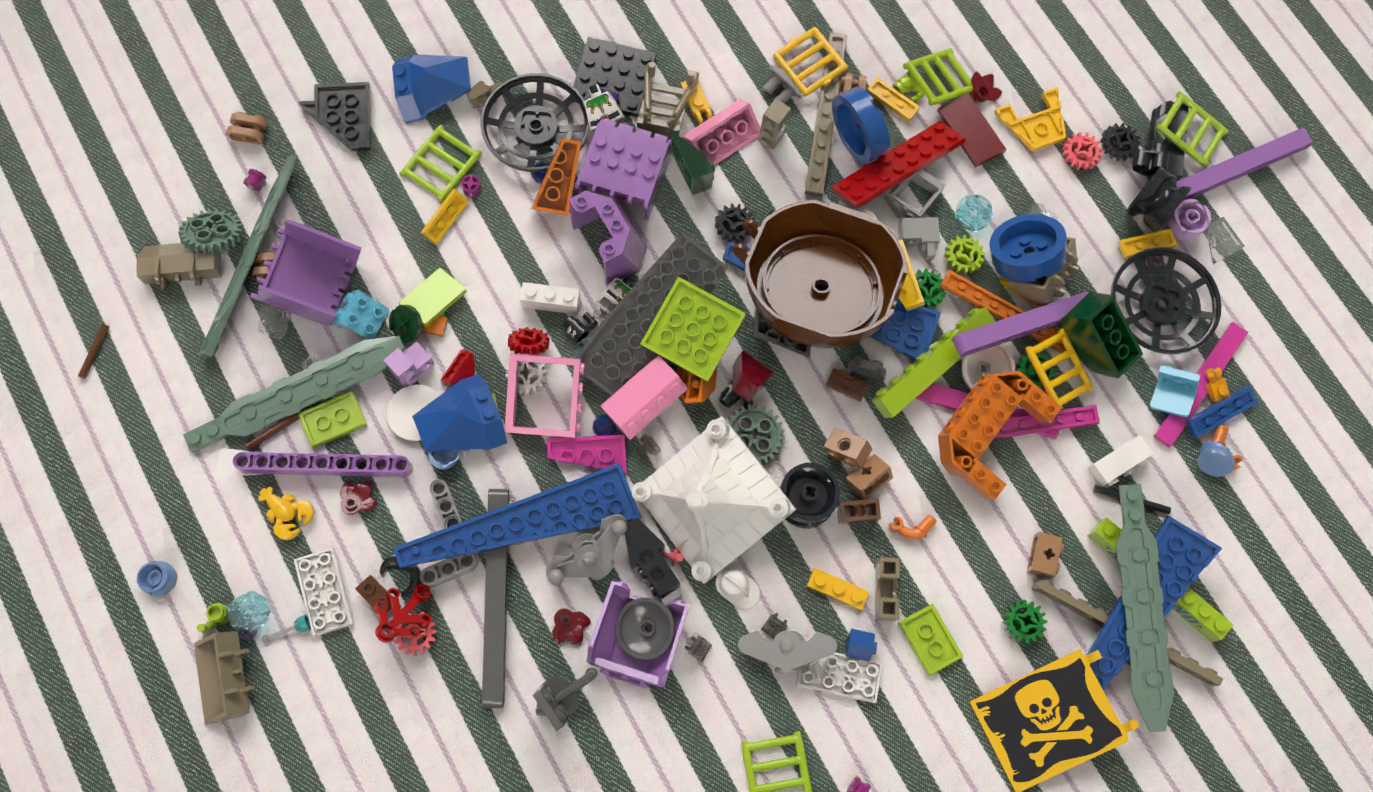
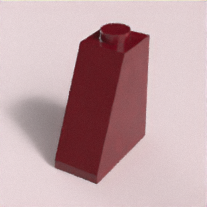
[733,351,774,402]

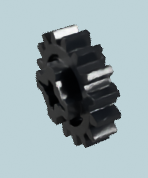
[1100,123,1141,161]
[715,203,755,243]

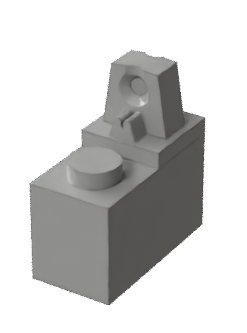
[898,217,940,260]

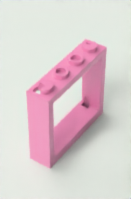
[505,353,585,438]

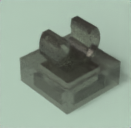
[636,434,661,456]
[761,613,788,639]
[685,635,712,663]

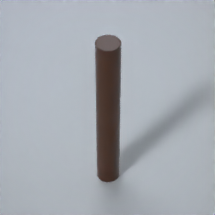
[78,324,109,379]
[245,413,300,451]

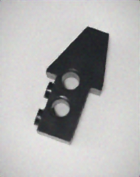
[625,517,680,599]

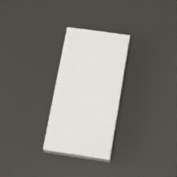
[294,547,354,637]
[796,652,883,704]

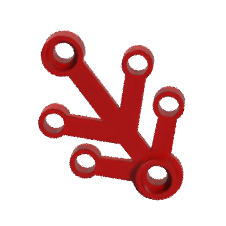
[374,584,432,643]

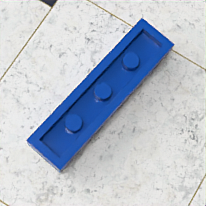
[1186,386,1258,438]

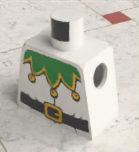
[584,84,625,131]
[594,278,632,314]

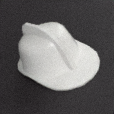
[715,567,760,609]

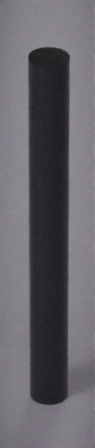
[1093,485,1171,515]

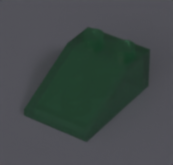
[671,132,715,196]

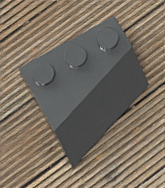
[753,307,811,358]

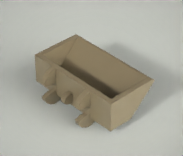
[1007,237,1079,305]
[137,243,221,289]
[194,631,255,725]

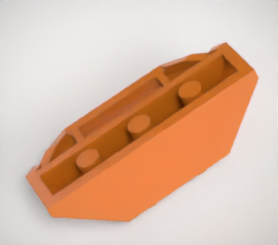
[676,365,718,404]

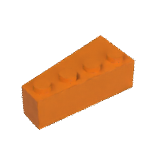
[530,138,581,216]

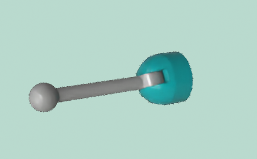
[262,614,311,643]

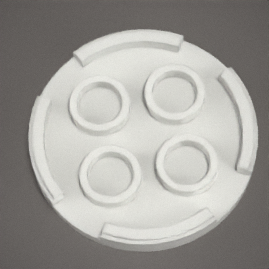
[387,385,440,442]

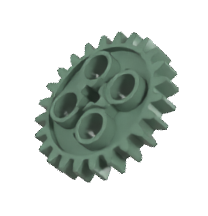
[178,209,244,255]
[728,404,785,464]

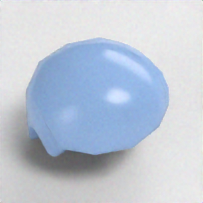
[428,450,460,470]

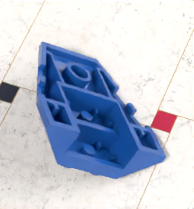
[392,54,471,124]
[412,374,507,452]

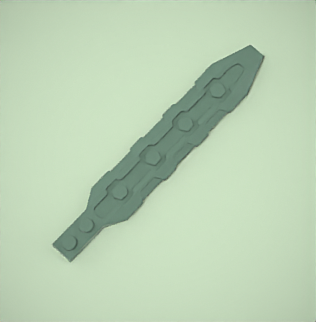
[198,154,297,358]
[183,336,405,453]
[1116,484,1174,732]

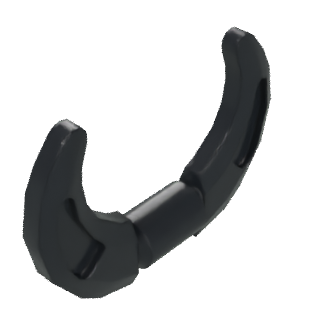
[380,554,421,596]

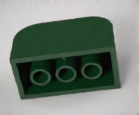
[1061,292,1143,379]

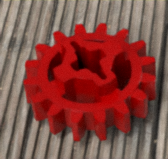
[508,327,550,355]

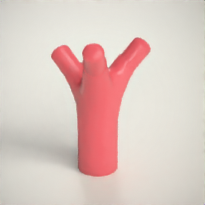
[660,548,684,566]

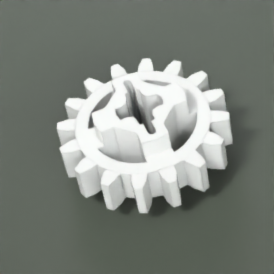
[505,361,548,396]

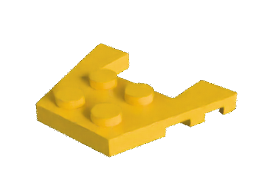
[994,87,1066,152]

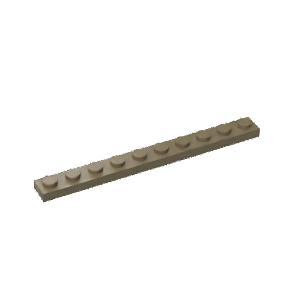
[804,33,847,197]
[1032,579,1223,687]

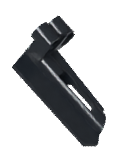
[1132,100,1189,180]

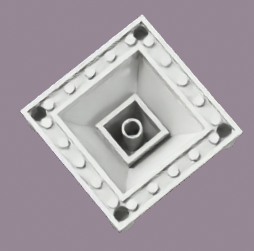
[632,416,797,584]

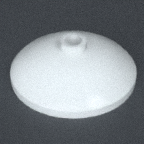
[962,344,1015,390]

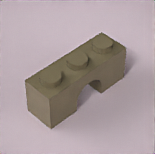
[758,98,791,150]
[875,557,900,622]

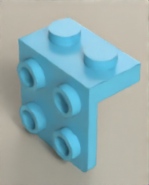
[333,290,389,340]
[1150,365,1200,417]

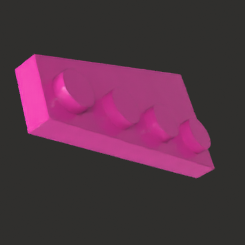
[547,435,627,474]

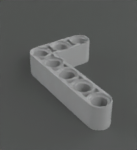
[420,479,478,588]

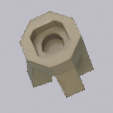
[466,80,501,109]

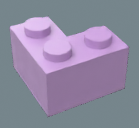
[383,341,434,387]

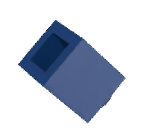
[845,628,877,662]

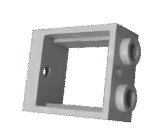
[888,169,946,218]

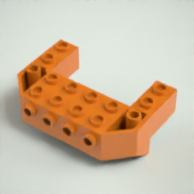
[938,371,1062,500]

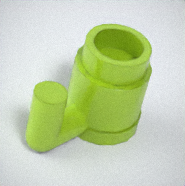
[892,71,925,103]
[197,603,232,633]

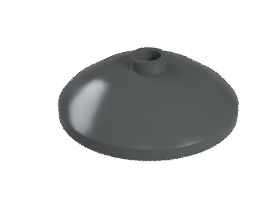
[616,597,675,660]

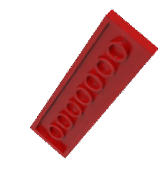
[832,121,965,210]

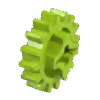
[944,235,985,275]

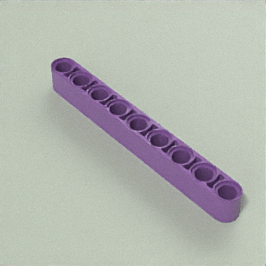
[1176,128,1314,200]
[952,292,1088,357]
[232,452,413,477]

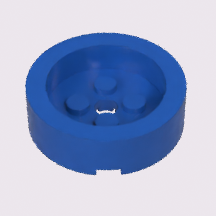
[832,86,890,164]
[989,214,1068,282]

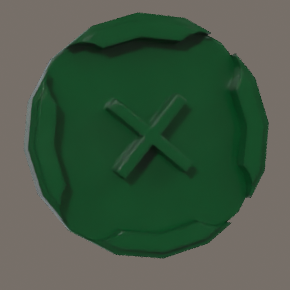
[389,305,423,343]

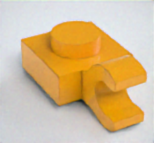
[1205,367,1230,402]

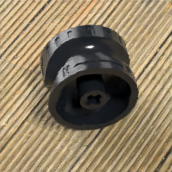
[1126,166,1192,233]
[780,463,840,529]

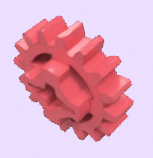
[1062,132,1103,171]
[393,610,438,656]

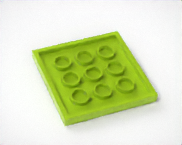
[640,277,746,382]

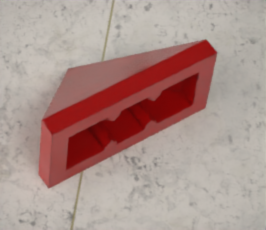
[440,349,475,385]

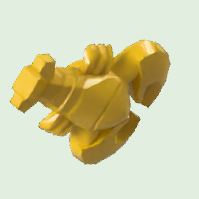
[258,487,315,541]

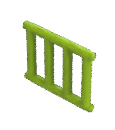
[903,48,973,106]
[1156,91,1229,168]
[399,125,482,203]
[741,731,812,792]

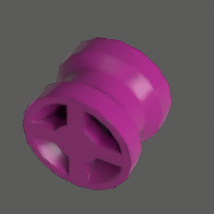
[243,169,267,191]
[461,175,481,198]
[846,776,871,792]

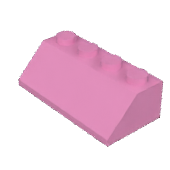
[682,99,761,171]
[601,355,688,440]

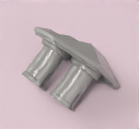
[763,65,803,104]

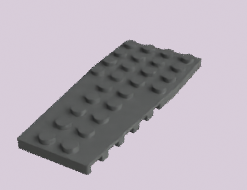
[571,232,728,396]

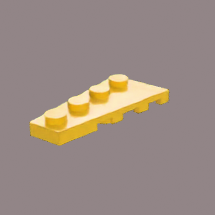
[898,239,925,311]

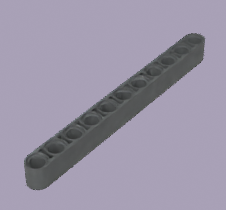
[482,489,510,709]

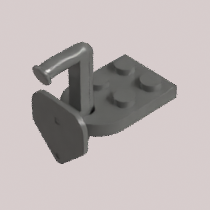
[532,668,597,731]

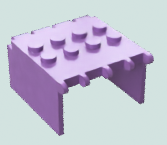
[575,118,671,220]
[250,219,362,326]

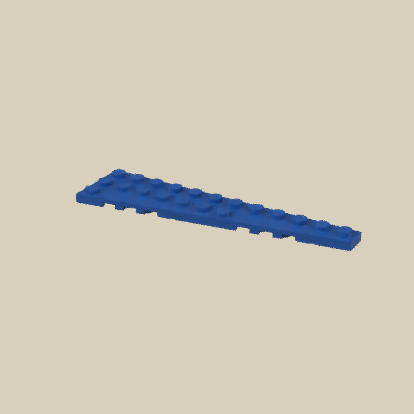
[722,241,941,361]
[393,463,641,568]
[1086,516,1222,691]

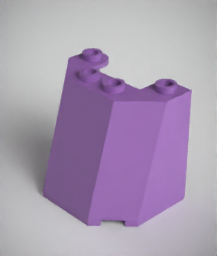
[569,191,647,286]
[586,581,690,688]

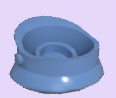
[1197,441,1235,477]
[137,561,176,596]

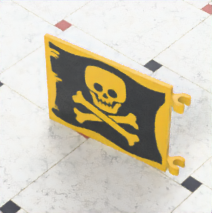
[970,649,1140,792]

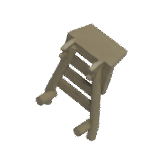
[637,62,699,144]

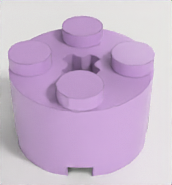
[1166,199,1211,242]

